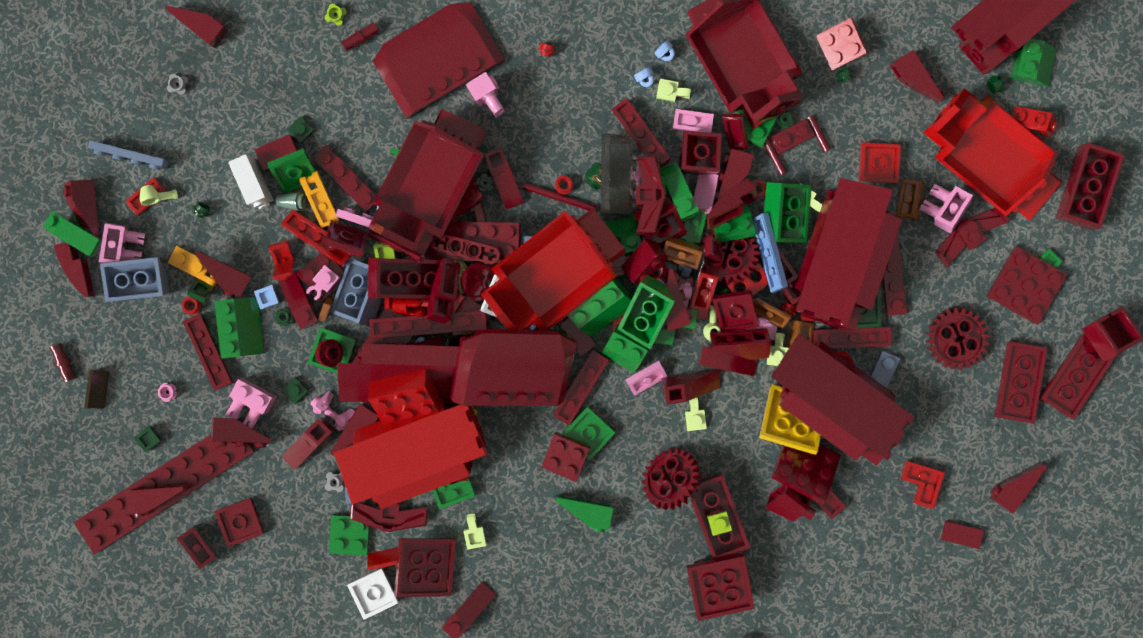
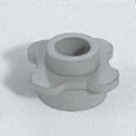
[167,74,188,95]
[325,472,344,492]

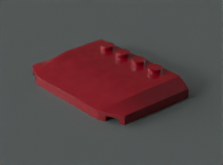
[373,3,505,120]
[450,329,577,406]

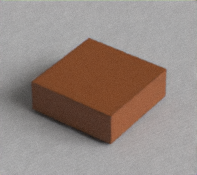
[318,296,334,322]

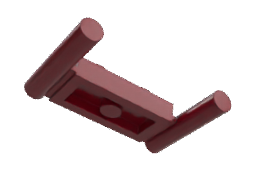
[764,115,831,175]

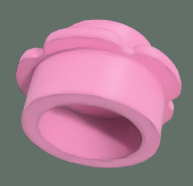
[158,383,177,402]

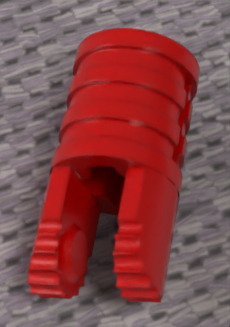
[392,298,426,317]

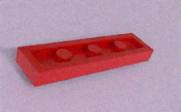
[281,209,352,267]

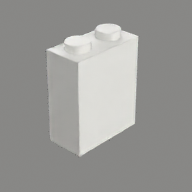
[228,154,274,209]

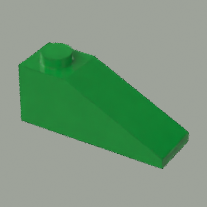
[660,162,701,222]
[43,210,102,257]
[556,495,613,533]

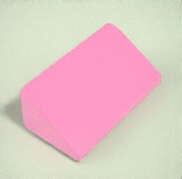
[694,174,719,214]

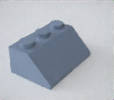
[100,257,170,302]
[330,258,382,327]

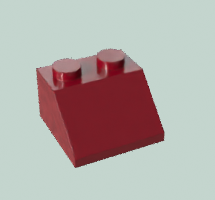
[681,130,722,175]
[633,195,687,248]

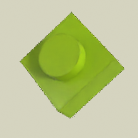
[373,243,396,259]
[707,511,732,536]

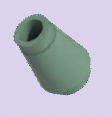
[276,192,307,211]

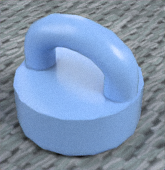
[654,40,675,61]
[634,67,654,87]

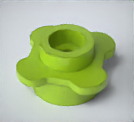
[325,4,347,26]

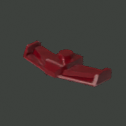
[636,156,666,235]
[935,207,1010,267]
[350,502,429,532]

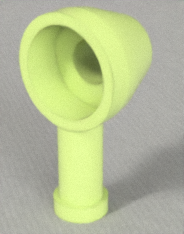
[140,185,178,206]
[703,305,721,341]

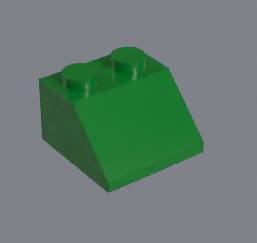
[1010,38,1057,87]
[600,323,649,373]

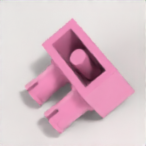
[466,72,505,118]
[919,183,973,234]
[99,223,145,263]
[225,378,277,429]

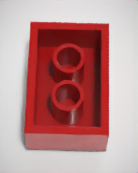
[368,369,439,425]

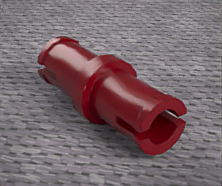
[340,22,380,52]
[49,343,76,383]

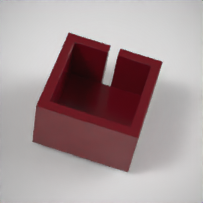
[1082,306,1143,362]

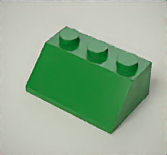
[764,182,811,243]
[617,275,676,349]
[567,277,633,337]
[214,297,265,359]

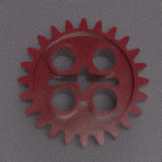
[698,229,760,286]
[925,308,990,370]
[641,448,702,511]

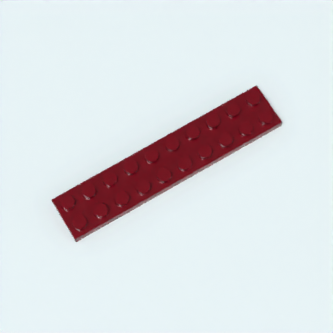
[73,434,255,554]

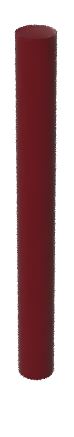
[522,182,597,211]
[368,230,425,262]

